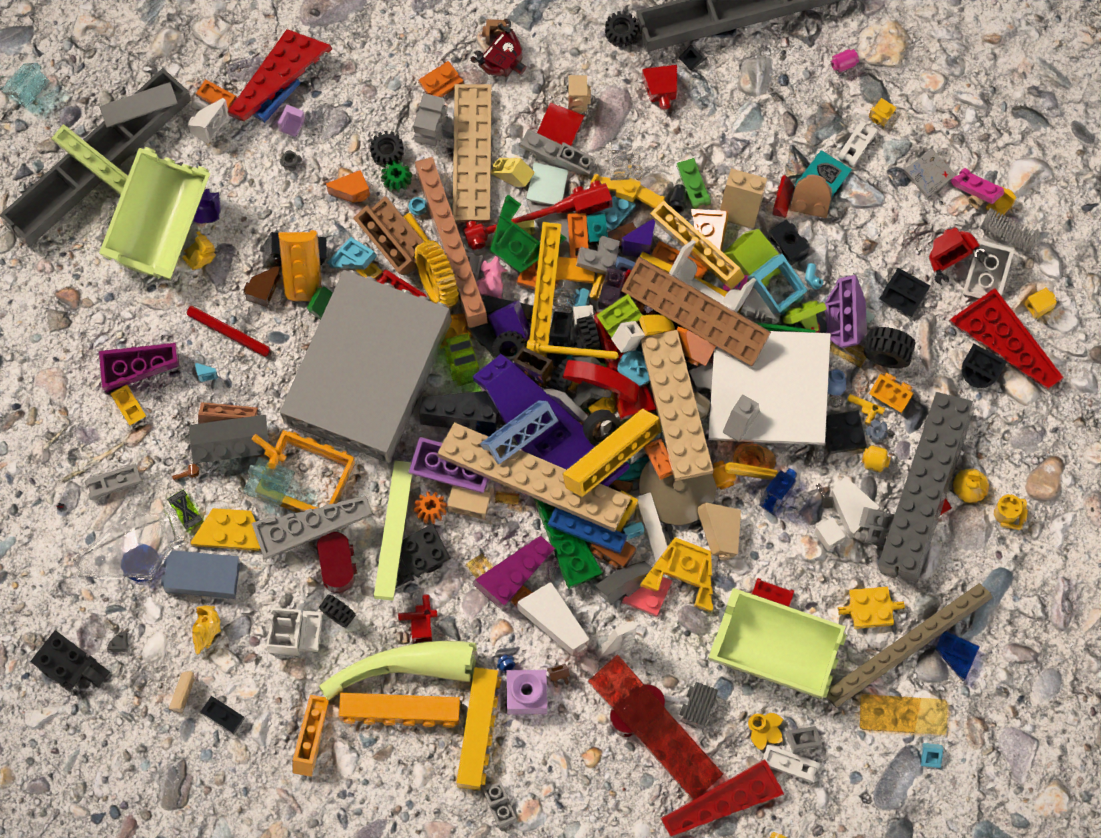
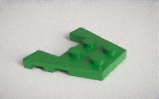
[489,195,567,273]

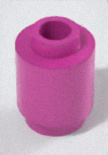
[830,49,859,73]

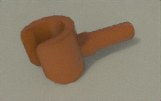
[172,464,199,480]

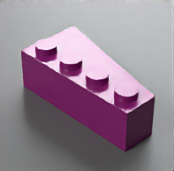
[99,343,180,393]
[472,536,555,609]

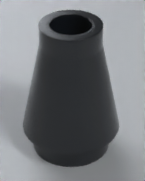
[668,184,687,213]

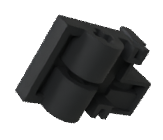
[395,524,451,589]
[30,630,110,692]

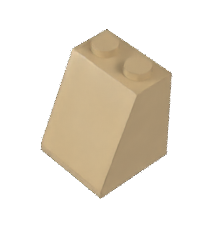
[720,168,767,229]

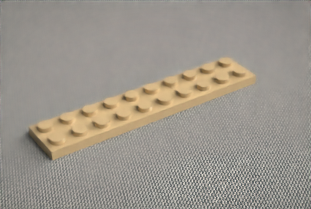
[437,422,631,532]

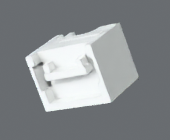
[267,608,303,656]

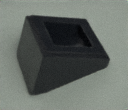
[678,45,706,70]

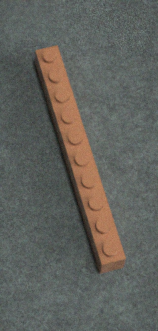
[415,157,487,328]

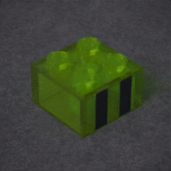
[444,333,479,386]

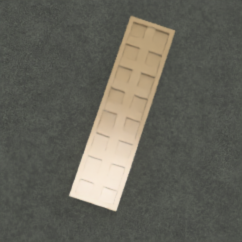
[453,84,492,223]
[640,330,713,481]

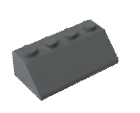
[189,415,270,464]

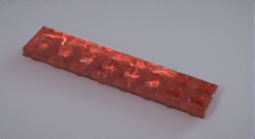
[587,654,723,800]

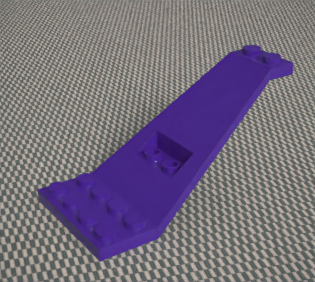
[472,354,630,487]

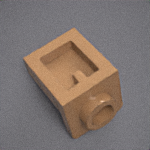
[482,19,506,43]

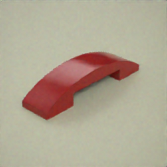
[563,360,640,404]

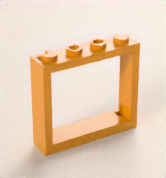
[255,430,355,513]

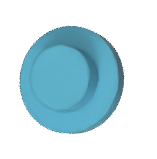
[409,197,427,216]

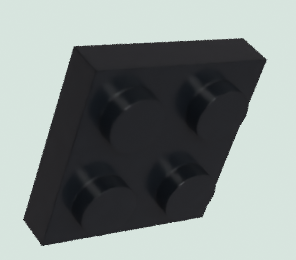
[825,410,867,455]

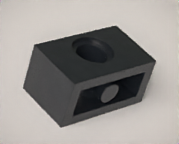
[767,219,810,266]

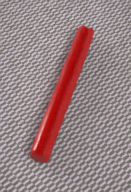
[186,306,271,357]

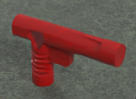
[398,594,438,621]

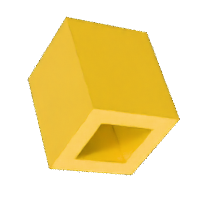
[1024,287,1057,319]

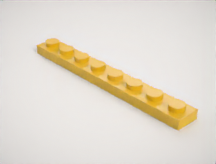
[528,222,561,364]

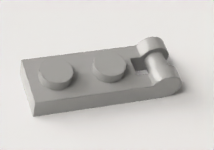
[85,463,142,500]

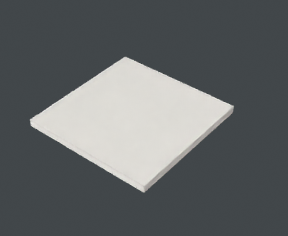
[708,331,831,445]

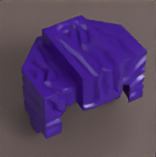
[193,189,221,224]

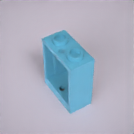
[747,254,808,314]

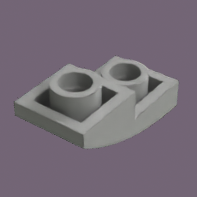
[483,781,517,829]

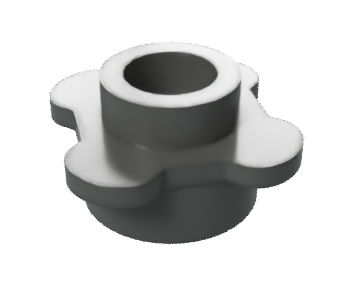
[280,150,302,171]

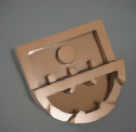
[790,175,832,218]

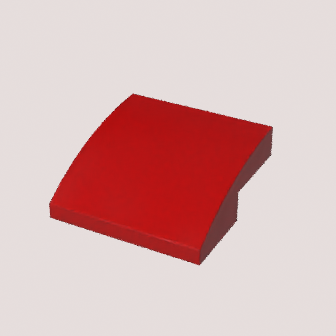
[537,102,585,146]

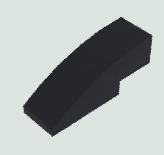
[546,311,573,366]

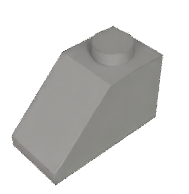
[723,394,760,442]

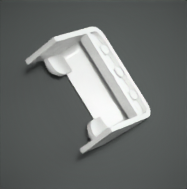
[669,240,757,312]

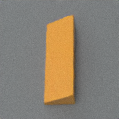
[555,257,595,283]

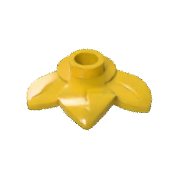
[748,713,783,750]

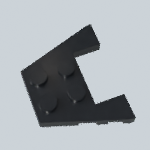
[466,295,533,359]

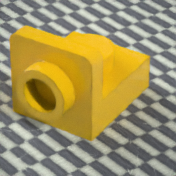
[869,98,897,127]
[986,186,1017,219]

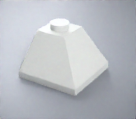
[188,98,229,144]

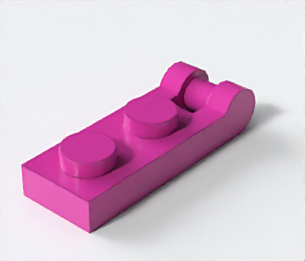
[951,168,1004,204]

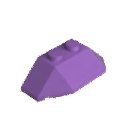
[825,275,867,348]

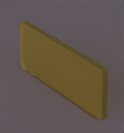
[859,694,948,735]

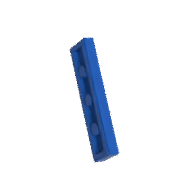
[548,507,628,554]

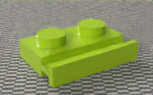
[596,294,643,338]

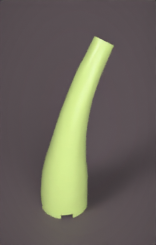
[319,641,477,701]

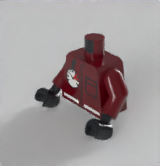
[470,19,527,77]

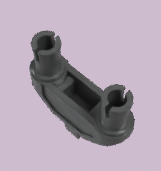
[565,355,612,410]

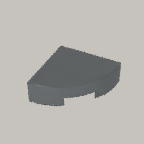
[107,631,128,652]

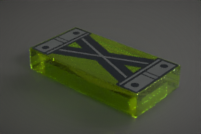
[167,489,204,532]

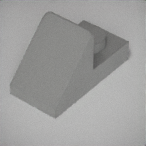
[786,726,822,754]

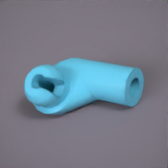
[805,263,824,289]

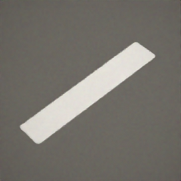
[636,493,667,562]

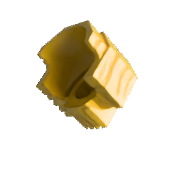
[182,231,216,270]

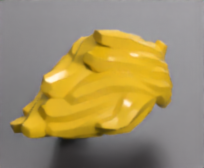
[192,605,221,655]

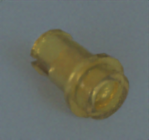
[495,491,520,507]

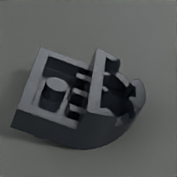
[962,343,1007,388]

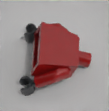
[929,228,989,285]

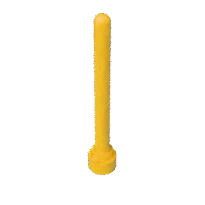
[527,340,619,359]

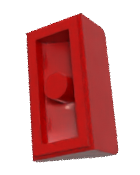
[772,175,794,218]

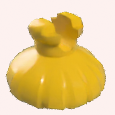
[953,468,990,503]

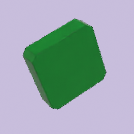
[307,286,333,320]

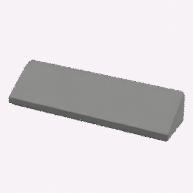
[100,82,178,128]

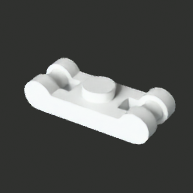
[838,120,878,167]

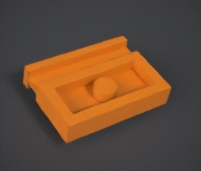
[418,61,464,98]

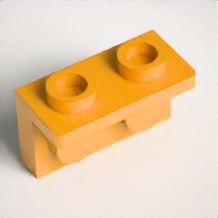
[869,372,915,413]

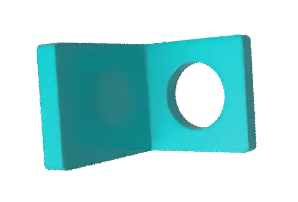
[586,213,608,242]

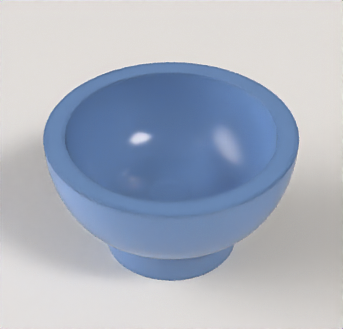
[828,369,847,396]

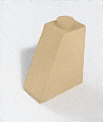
[697,502,741,560]

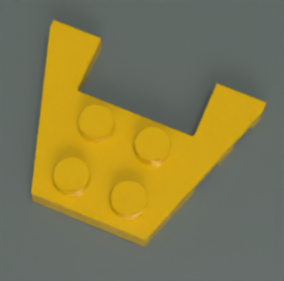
[640,537,713,612]

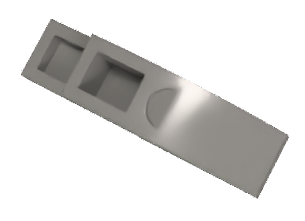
[520,129,596,175]

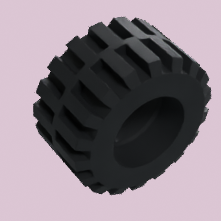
[864,327,916,369]

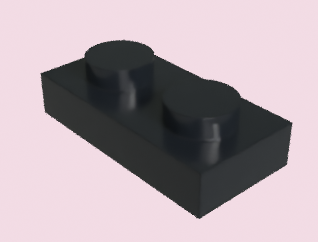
[200,696,245,735]

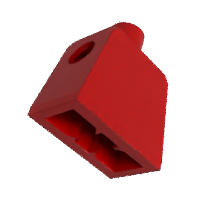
[642,64,677,110]

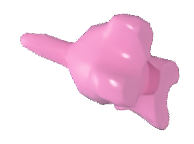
[476,256,507,299]

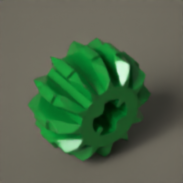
[381,161,412,193]

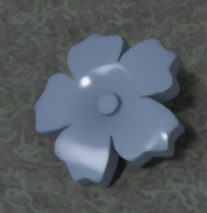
[865,419,888,443]

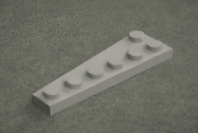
[252,496,373,559]

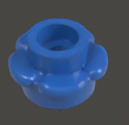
[497,655,516,673]

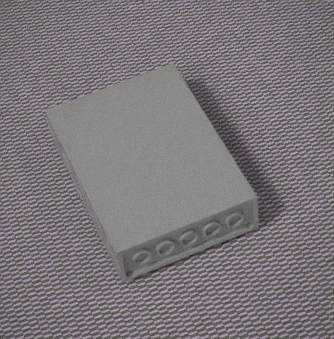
[280,270,452,463]

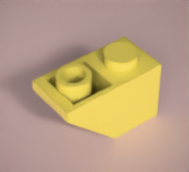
[491,158,535,187]

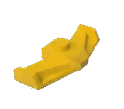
[590,174,665,209]

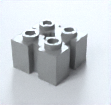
[413,93,448,147]

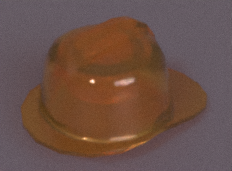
[733,442,776,469]

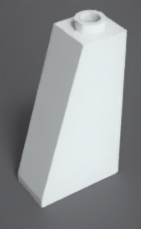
[517,582,590,655]

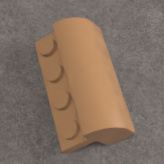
[353,196,424,275]

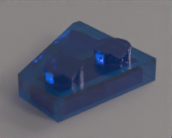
[935,631,980,681]

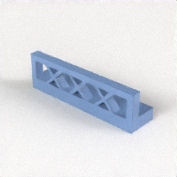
[480,401,558,464]

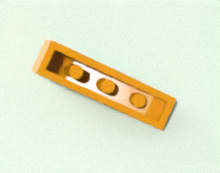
[292,695,329,777]

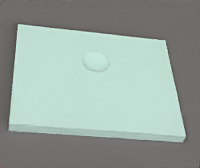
[526,162,568,206]

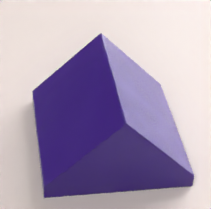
[621,219,655,258]
[487,300,531,350]

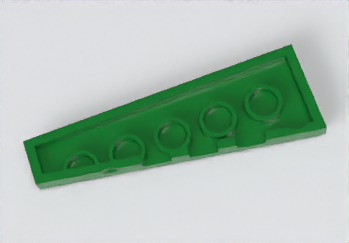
[533,498,603,589]

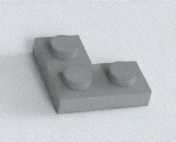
[576,236,620,277]

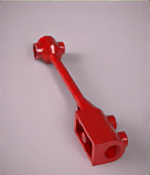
[463,181,613,250]

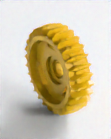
[414,240,459,308]

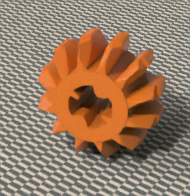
[414,491,447,524]

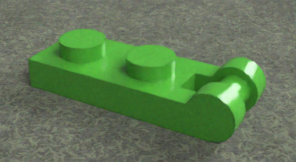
[676,158,711,209]

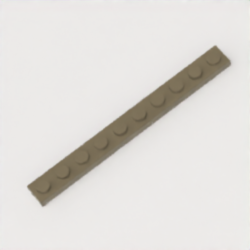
[826,583,992,708]

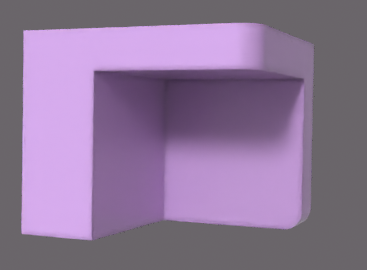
[278,105,305,137]

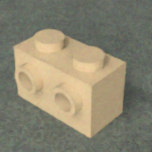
[568,75,591,113]

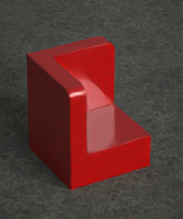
[411,614,432,643]

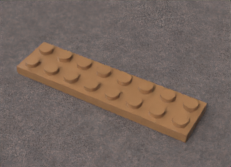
[621,257,771,366]

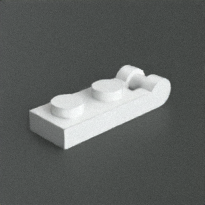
[763,745,820,783]

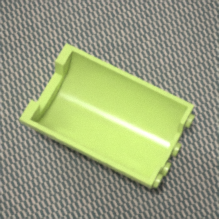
[99,147,210,280]
[708,588,847,699]

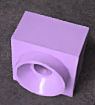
[507,670,547,715]

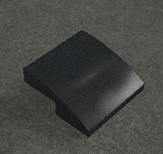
[879,268,931,317]

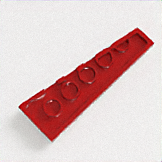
[594,312,656,420]
[660,759,784,836]

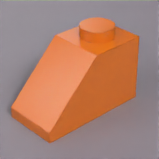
[326,170,370,203]
[677,326,716,366]

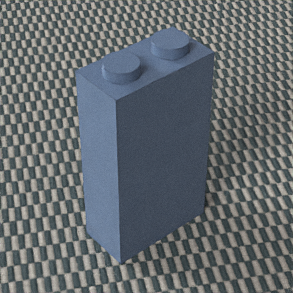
[161,550,240,599]

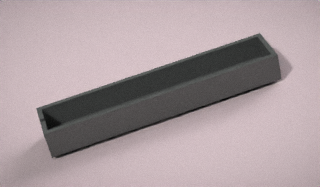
[878,392,975,583]

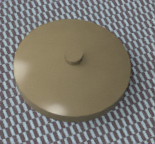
[639,460,717,526]

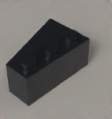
[262,232,327,267]

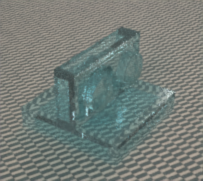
[1,63,50,108]
[243,457,295,508]

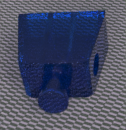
[759,469,797,516]

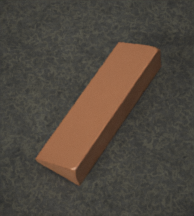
[198,402,258,424]

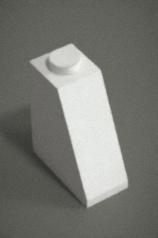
[830,476,880,539]

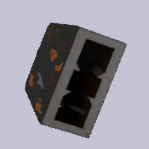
[513,346,555,388]

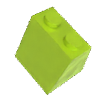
[723,229,781,288]

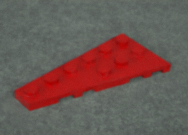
[228,29,332,122]
[949,288,1064,390]

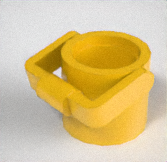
[994,494,1028,530]

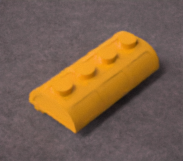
[278,230,322,301]

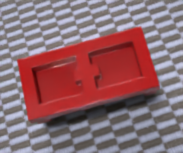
[752,578,795,607]

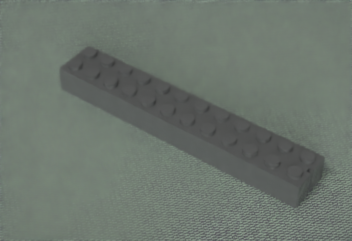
[636,0,843,52]
[0,68,191,248]

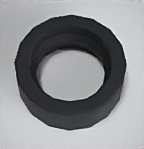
[583,409,621,447]

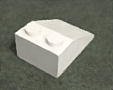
[963,238,1015,298]

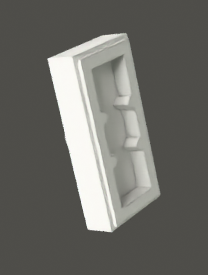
[299,611,323,652]

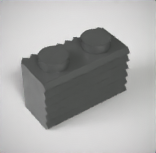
[679,682,718,730]

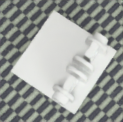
[741,288,785,325]

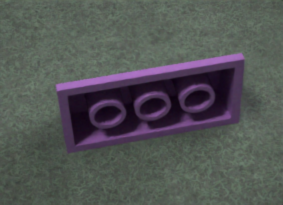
[409,437,490,493]

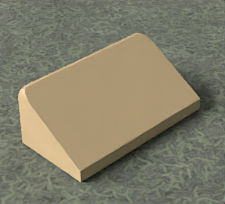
[169,671,196,714]

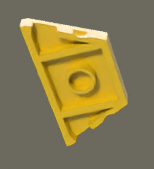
[191,508,261,551]

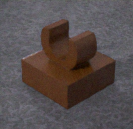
[547,663,570,688]

